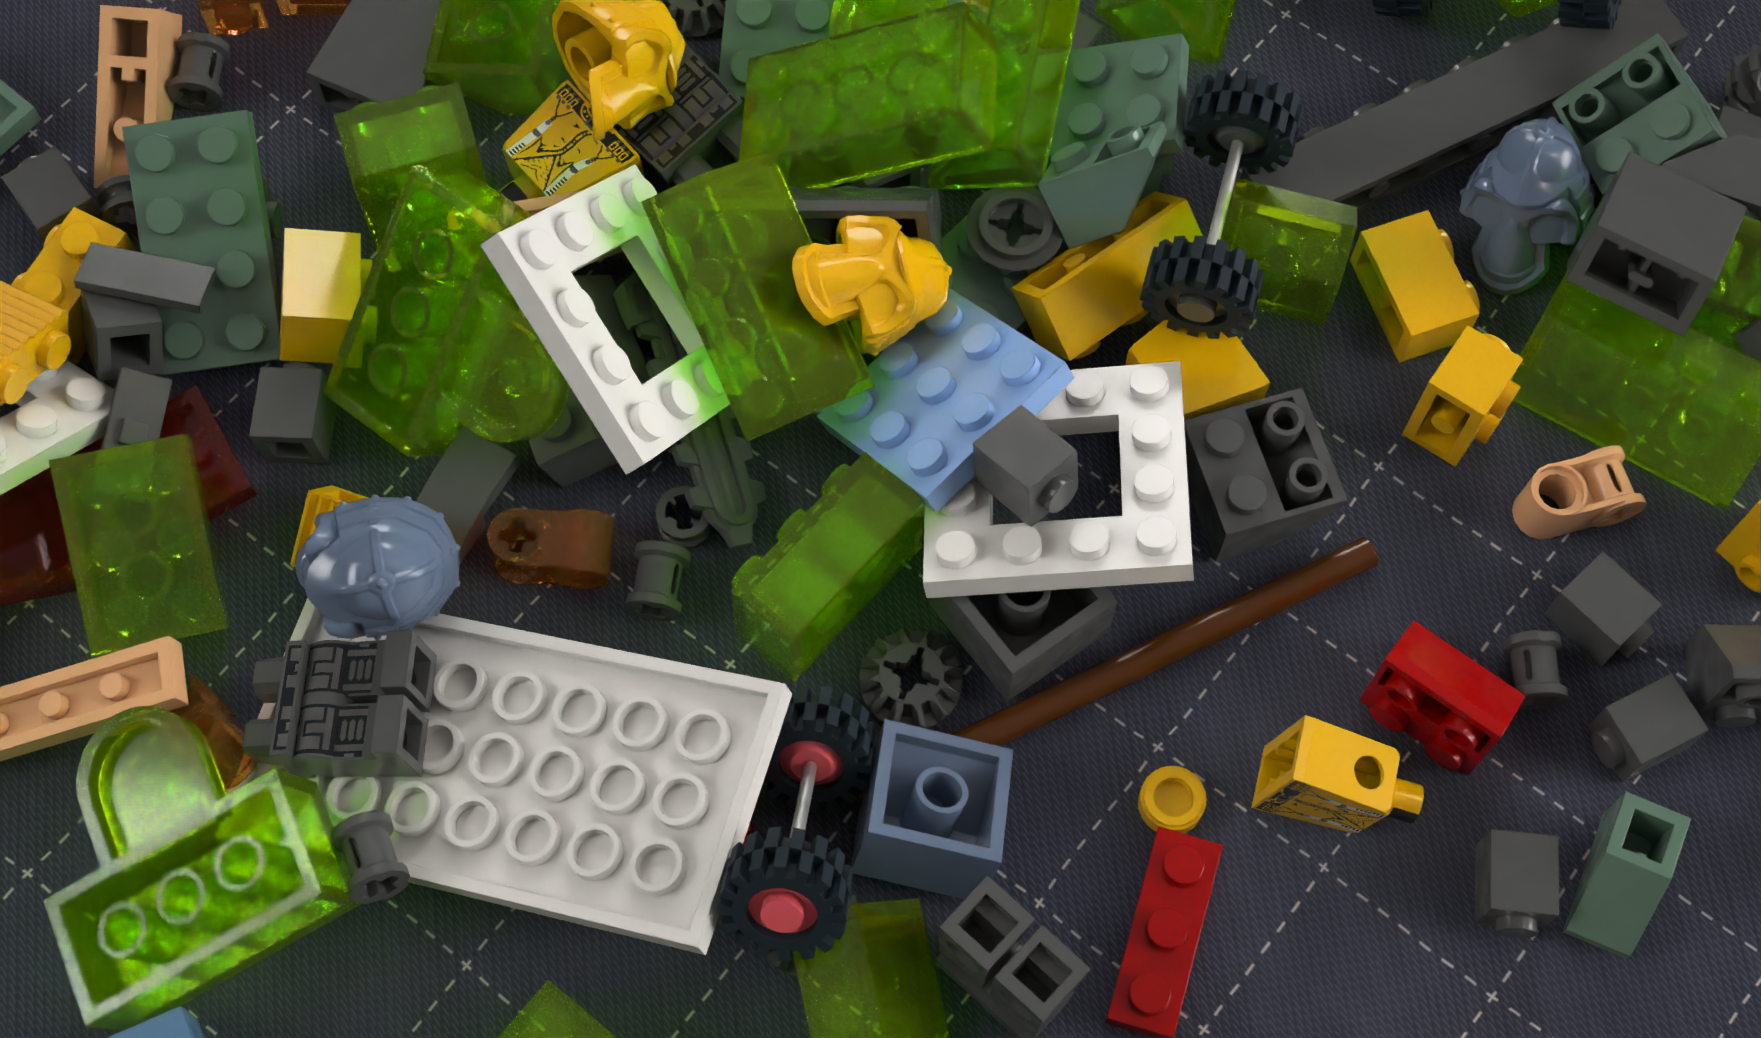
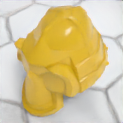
[552,0,686,141]
[792,215,952,356]

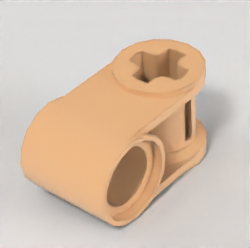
[1512,445,1647,540]

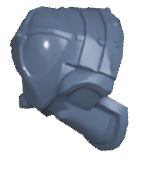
[1459,117,1596,296]
[295,494,461,640]

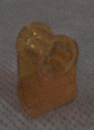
[487,508,615,589]
[145,674,257,790]

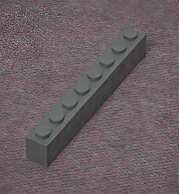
[1235,0,1689,253]

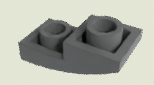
[416,425,519,565]

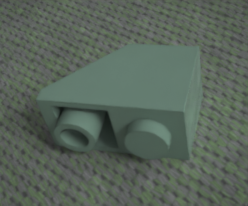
[1038,120,1168,249]
[1563,791,1691,959]

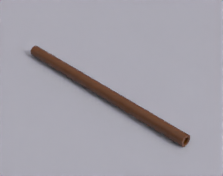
[856,537,1378,808]

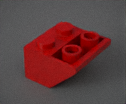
[1359,621,1526,775]

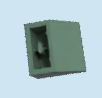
[1551,33,1728,197]

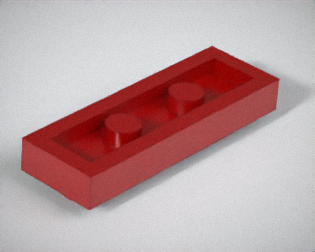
[1105,826,1223,1038]

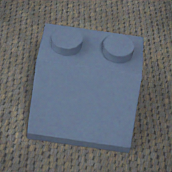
[851,719,1013,899]

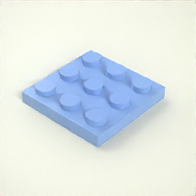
[816,288,1075,513]

